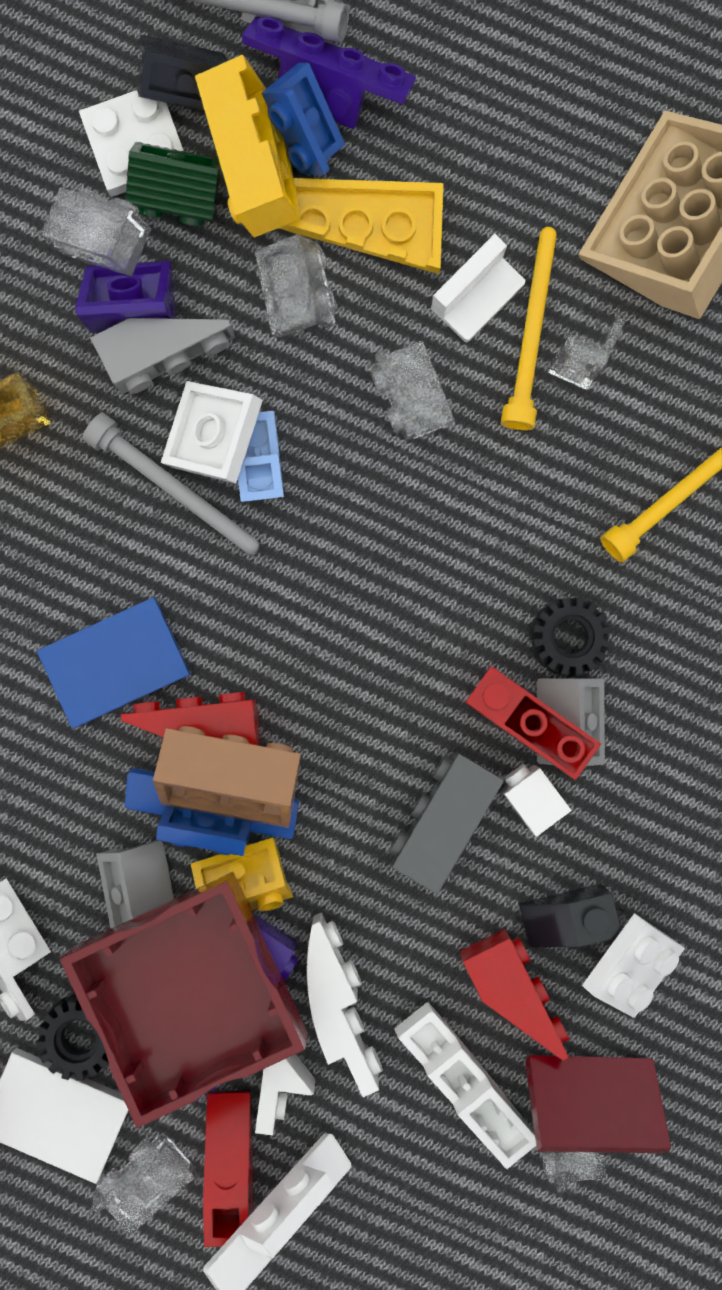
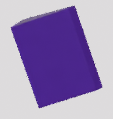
[75,261,175,333]

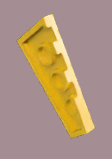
[278,178,443,274]

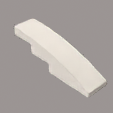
[394,1002,536,1169]

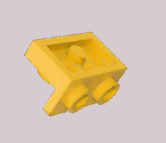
[191,837,293,911]

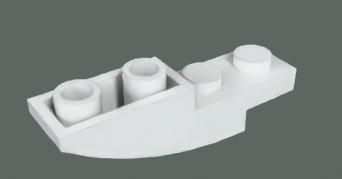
[307,912,383,1097]

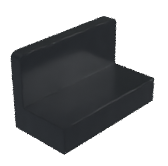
[137,35,228,111]

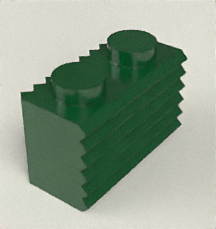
[125,142,221,226]

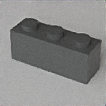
[388,750,504,895]

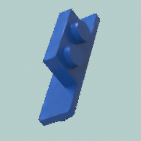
[125,768,299,856]

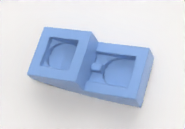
[238,411,284,502]

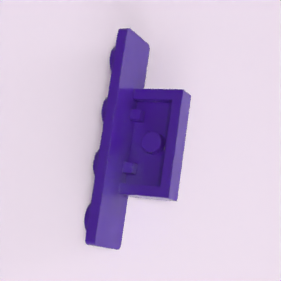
[242,17,416,129]

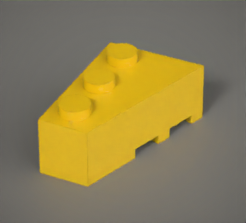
[195,55,301,238]

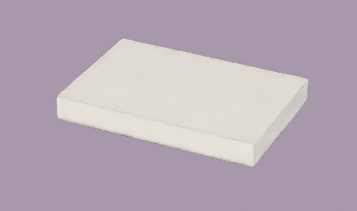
[0,1048,129,1184]

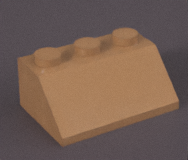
[153,726,301,828]

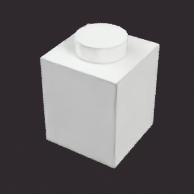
[500,764,572,837]

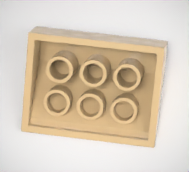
[578,111,722,319]

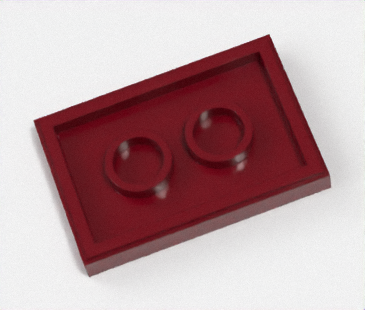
[525,1055,671,1153]

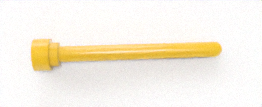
[500,227,557,431]
[600,447,722,563]

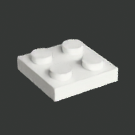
[79,90,183,197]
[161,381,263,484]
[582,913,685,1018]

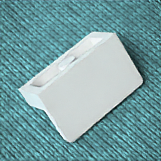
[431,234,525,342]

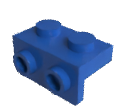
[261,63,345,176]

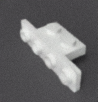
[0,879,51,1021]
[203,1133,351,1290]

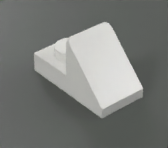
[255,1054,315,1135]

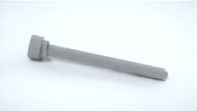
[189,0,349,43]
[82,412,259,554]

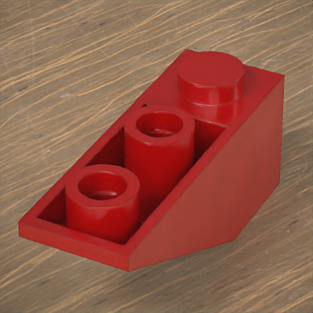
[465,666,601,780]
[121,692,261,746]
[459,929,570,1061]
[203,1090,254,1247]

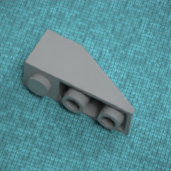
[90,318,235,394]

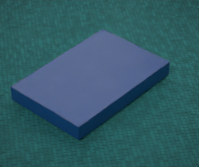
[37,597,191,729]

